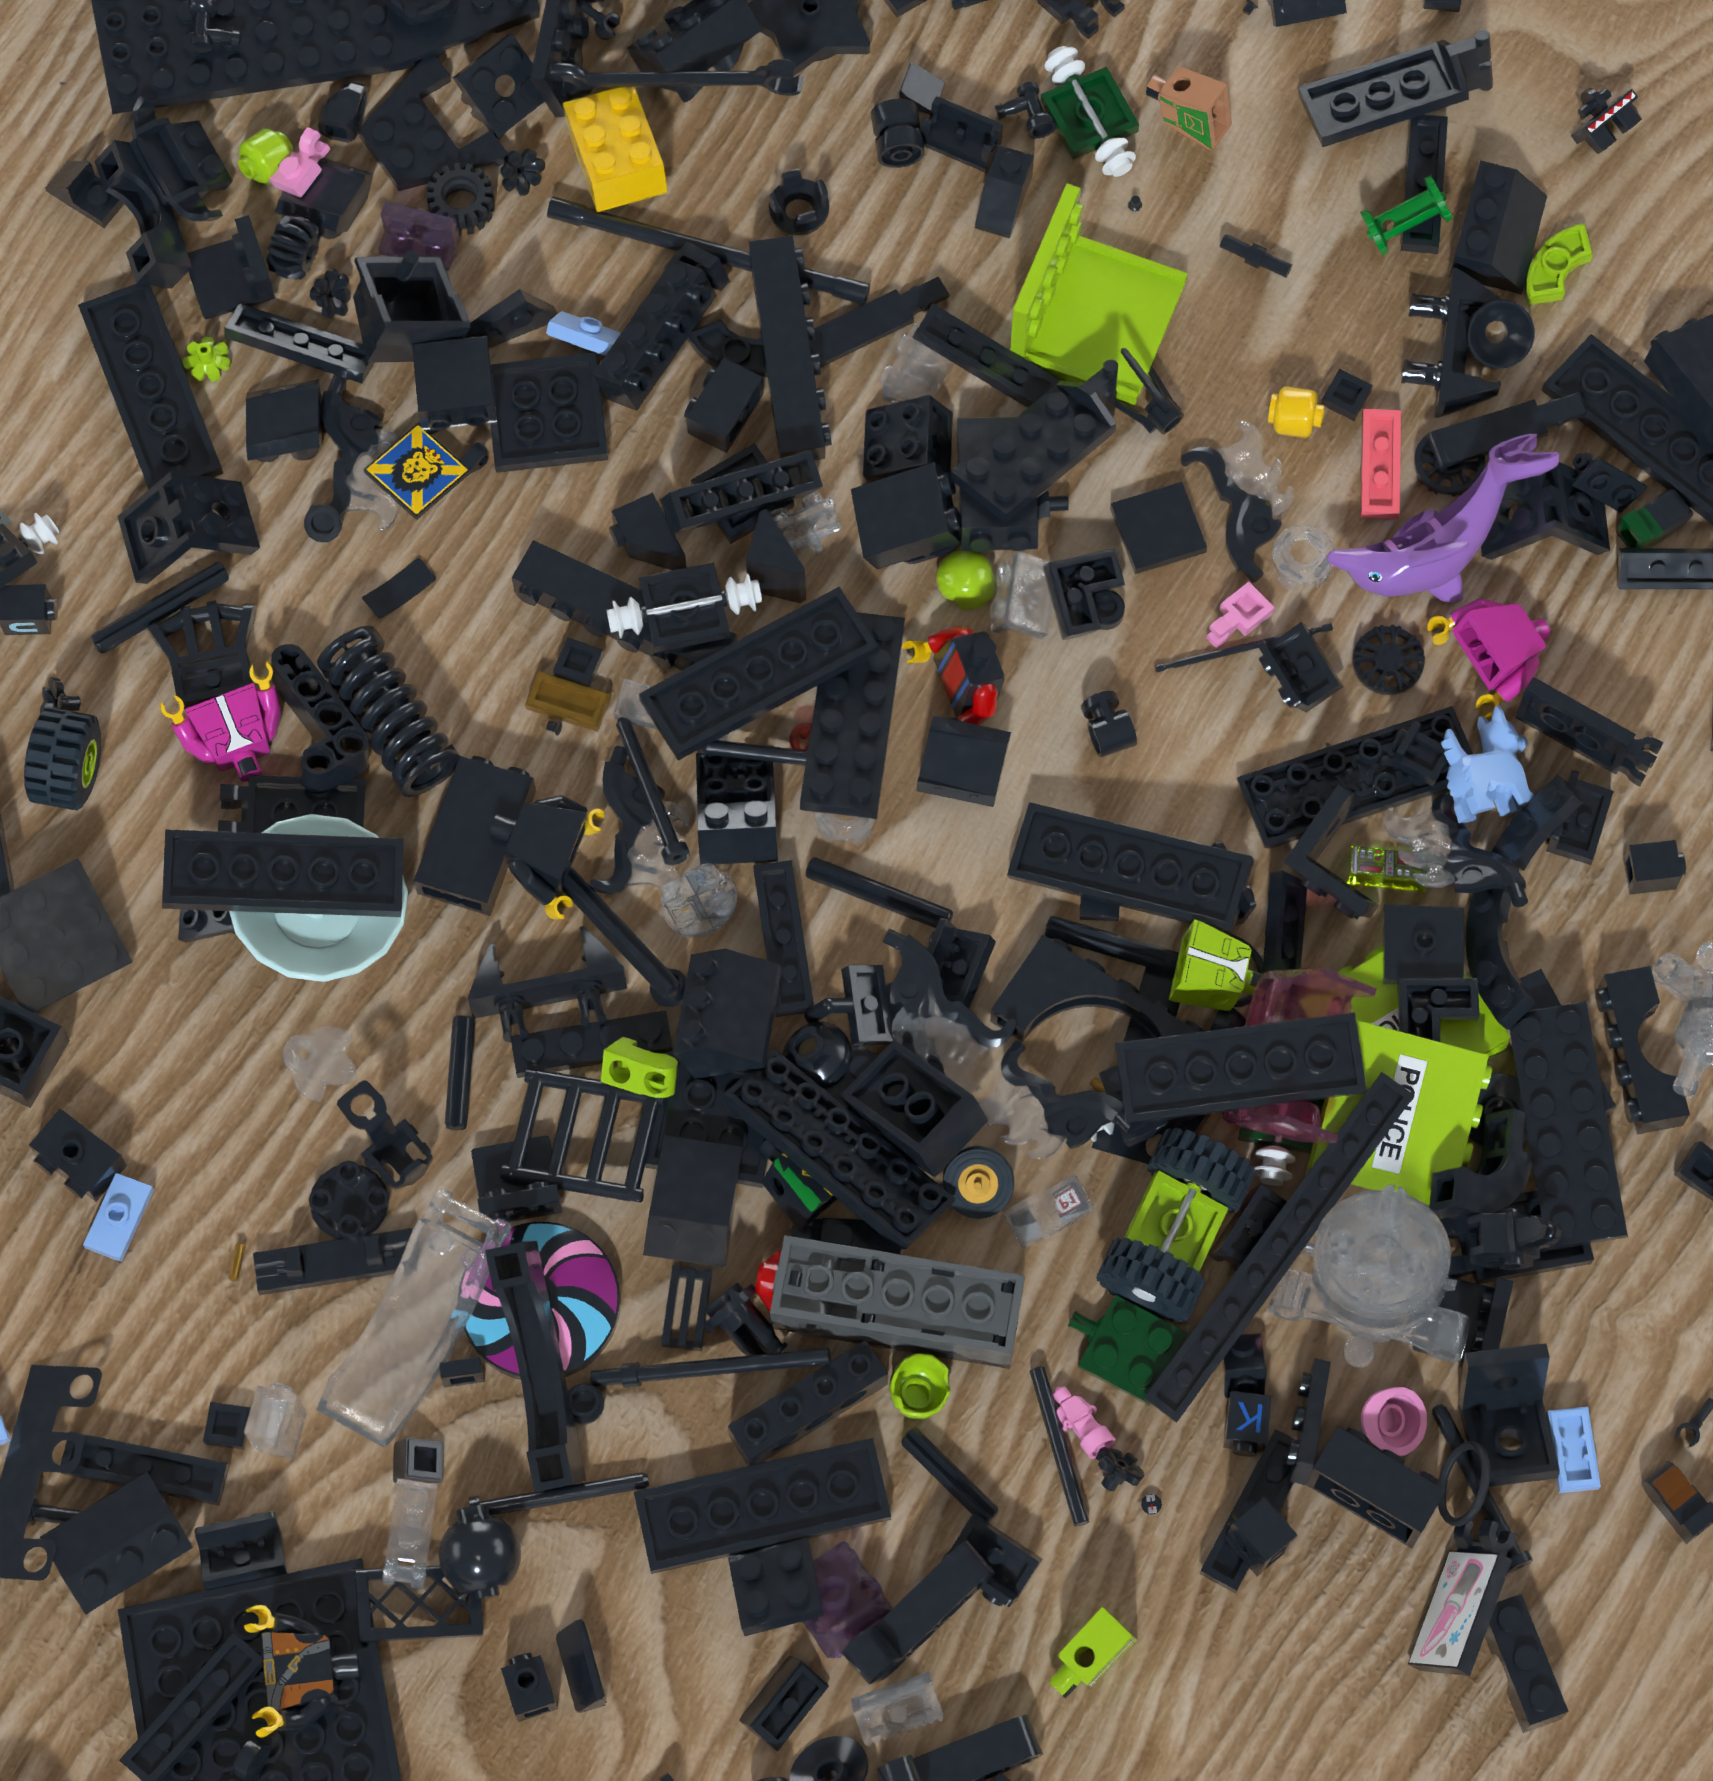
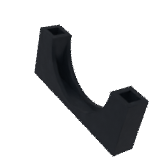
[990,935,1212,1135]

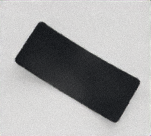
[362,558,436,618]

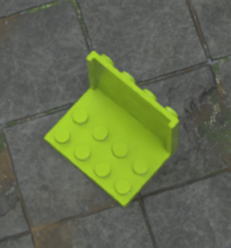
[1010,183,1188,405]

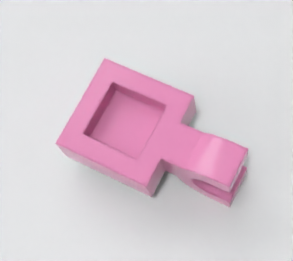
[269,127,331,198]
[1206,582,1275,649]

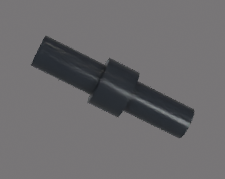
[1219,234,1293,278]

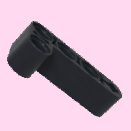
[271,644,369,794]
[841,1540,995,1685]
[877,1715,1043,1781]

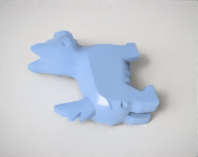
[1441,706,1534,823]

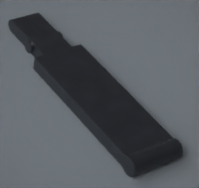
[809,277,950,369]
[1426,393,1588,469]

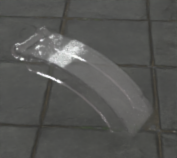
[316,1187,511,1447]

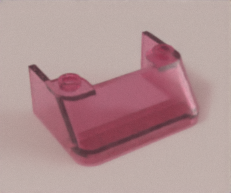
[1222,968,1377,1143]

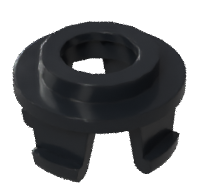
[769,169,829,235]

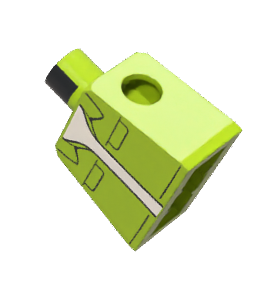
[1169,919,1268,1011]
[1048,1607,1137,1699]

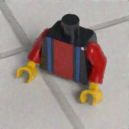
[901,626,1005,725]

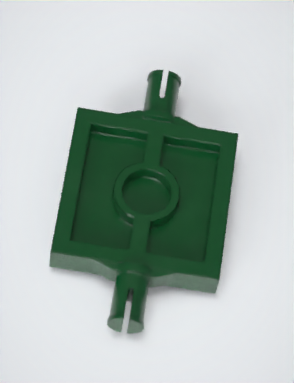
[1068,1295,1187,1406]

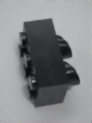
[627,0,763,102]

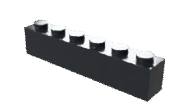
[748,235,832,460]
[512,540,737,671]

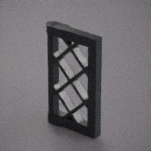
[354,1565,483,1643]

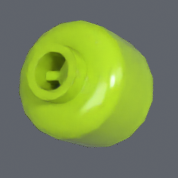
[238,128,294,184]

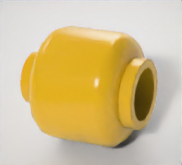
[1268,386,1325,438]

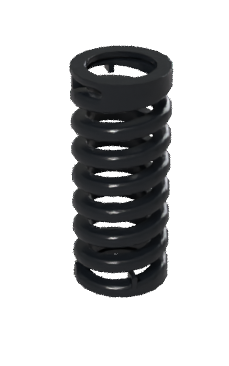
[317,626,460,797]

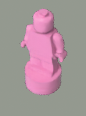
[1053,1386,1116,1459]

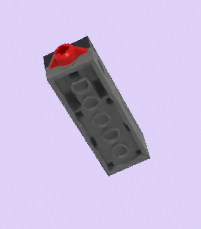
[755,1235,1025,1369]

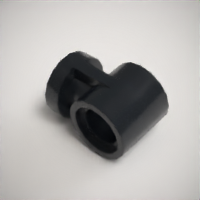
[1081,691,1137,758]

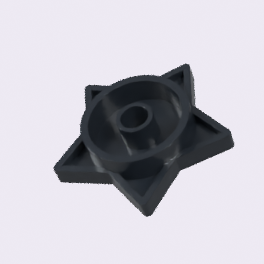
[748,0,870,76]

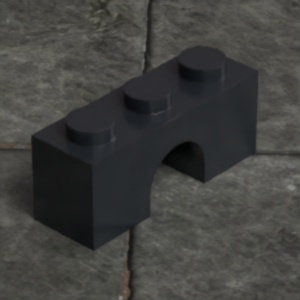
[1484,1594,1569,1733]

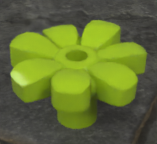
[183,337,231,383]

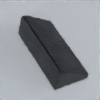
[556,1619,607,1713]
[739,1656,829,1751]

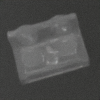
[880,324,952,404]
[990,552,1053,639]

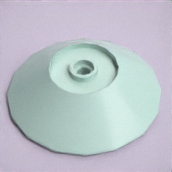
[229,814,408,982]

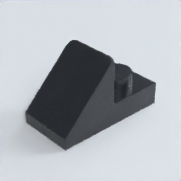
[45,161,124,228]

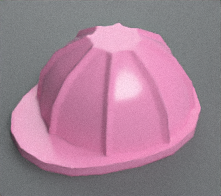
[1361,1387,1427,1456]

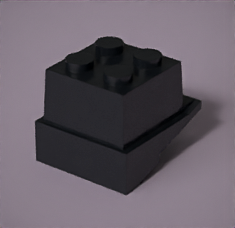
[353,251,471,363]

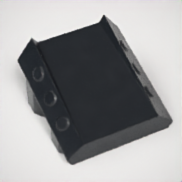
[275,158,373,239]
[246,379,323,462]
[916,716,1011,807]

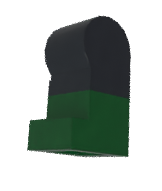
[1616,489,1693,548]

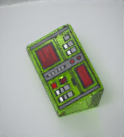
[1348,845,1429,892]

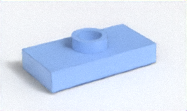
[546,311,621,356]
[83,1173,154,1262]
[1546,1407,1601,1494]

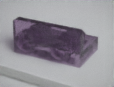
[379,201,460,271]

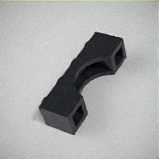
[94,140,192,289]
[1595,966,1690,1135]

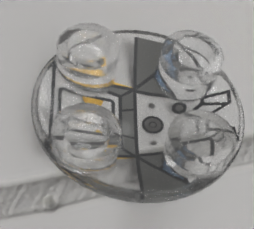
[661,863,737,937]

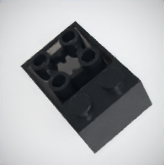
[696,753,778,865]

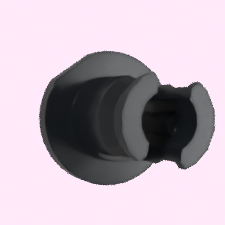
[703,1282,788,1356]

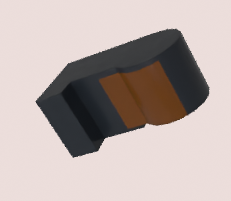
[1642,1461,1713,1545]

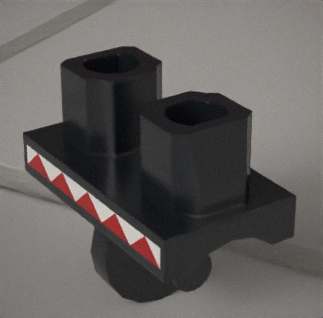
[1571,88,1642,154]

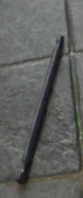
[1154,623,1333,673]

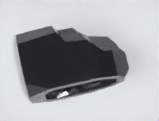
[318,81,368,143]

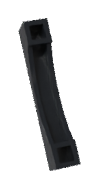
[485,1241,587,1492]

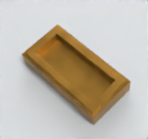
[525,671,611,732]

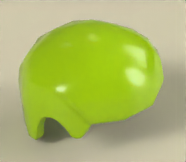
[935,550,997,610]
[889,1353,951,1420]

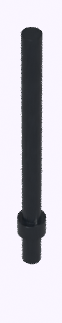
[590,1348,831,1388]

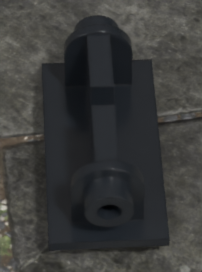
[1571,452,1647,513]

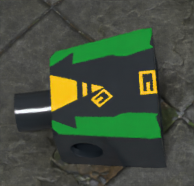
[759,1140,838,1232]

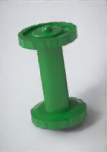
[1360,175,1453,256]

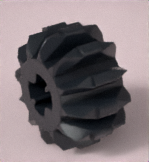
[266,216,320,280]

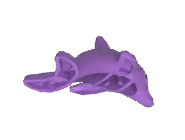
[1326,434,1559,603]

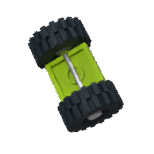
[1096,1128,1256,1322]

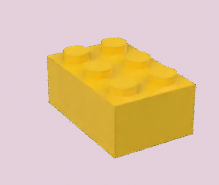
[563,87,668,212]

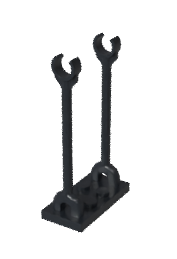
[530,0,804,117]

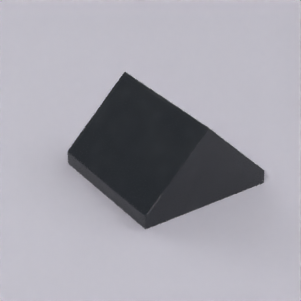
[746,509,806,603]

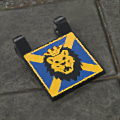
[363,421,488,520]

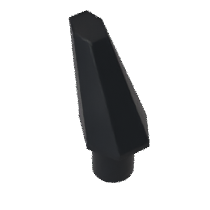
[1037,491,1069,520]

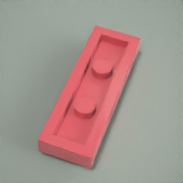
[1360,409,1401,520]

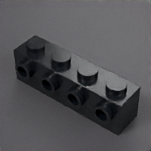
[592,259,717,411]

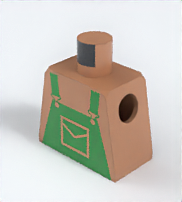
[1146,67,1232,151]

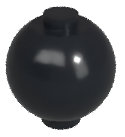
[439,1504,521,1600]

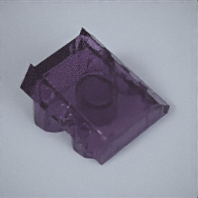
[803,1541,893,1658]

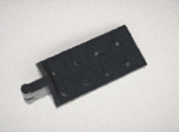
[1298,29,1493,147]
[951,360,1118,523]

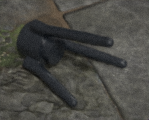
[1116,348,1184,435]

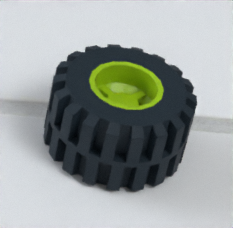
[24,707,101,811]

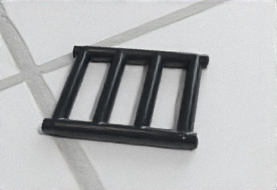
[500,1068,667,1203]

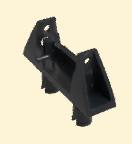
[1401,267,1503,418]
[468,926,627,1043]

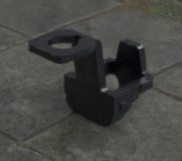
[337,1080,433,1190]

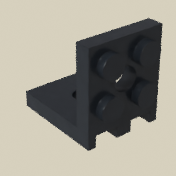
[1481,462,1610,560]
[117,472,260,584]
[1284,785,1380,920]
[1458,1343,1560,1488]

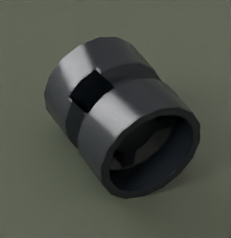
[871,98,925,168]

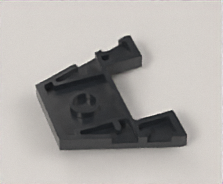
[358,55,508,191]

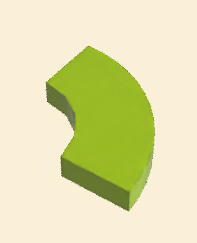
[1525,223,1593,306]

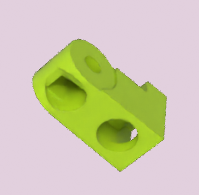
[601,1037,678,1098]

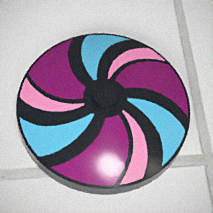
[459,1222,621,1380]

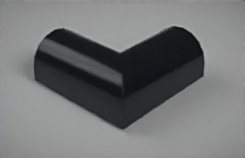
[1043,548,1125,640]
[1397,978,1480,1042]

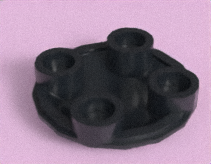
[309,1161,389,1240]

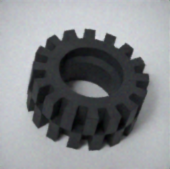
[426,163,495,236]

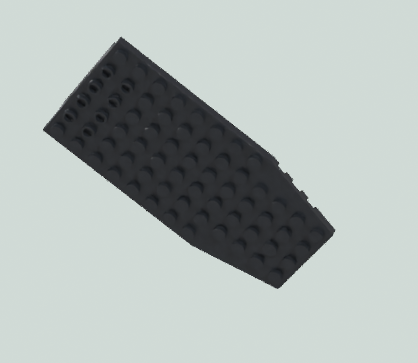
[91,0,539,114]

